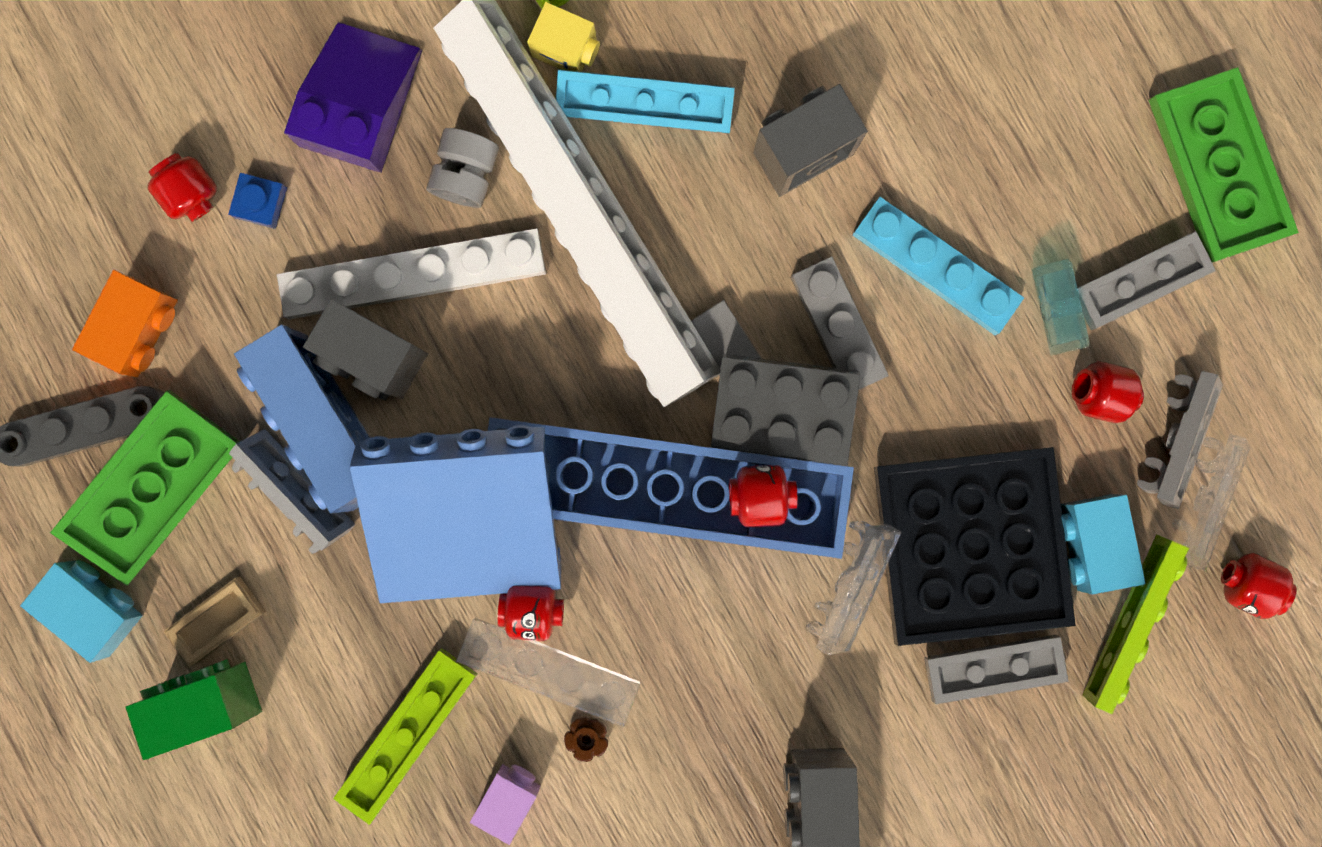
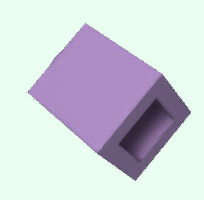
[470,764,541,845]

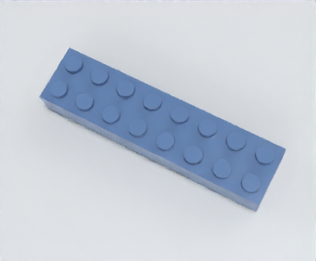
[488,417,854,559]

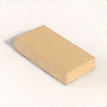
[163,577,266,667]

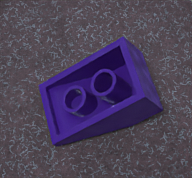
[284,22,422,173]

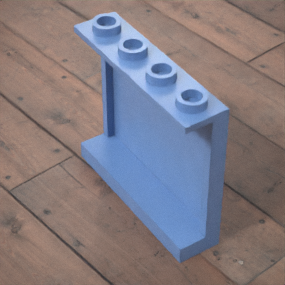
[349,425,561,603]

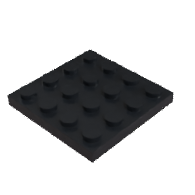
[874,447,1076,646]

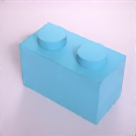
[1061,494,1146,595]
[20,560,143,663]

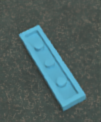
[556,70,735,133]
[852,197,1024,335]

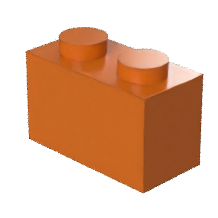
[72,270,178,378]

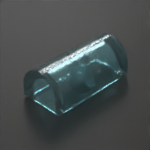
[1031,259,1090,356]

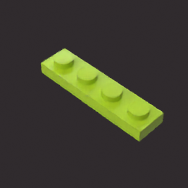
[1082,534,1189,714]
[333,648,478,825]

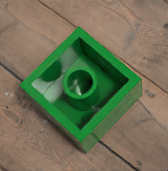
[125,659,262,761]

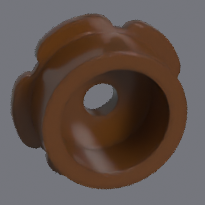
[564,717,608,762]

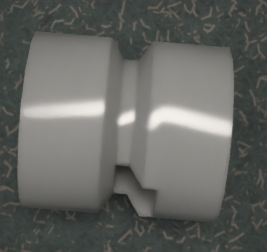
[426,128,499,208]

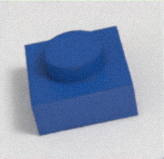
[228,173,287,229]

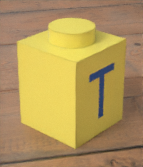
[527,2,600,72]

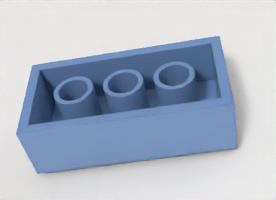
[234,324,370,513]

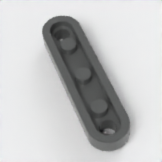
[0,386,164,467]

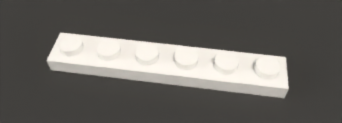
[277,228,546,320]

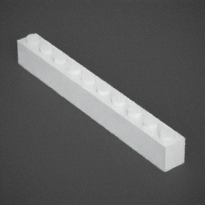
[433,0,721,407]

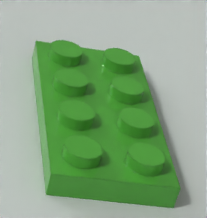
[1148,67,1299,263]
[50,390,240,586]

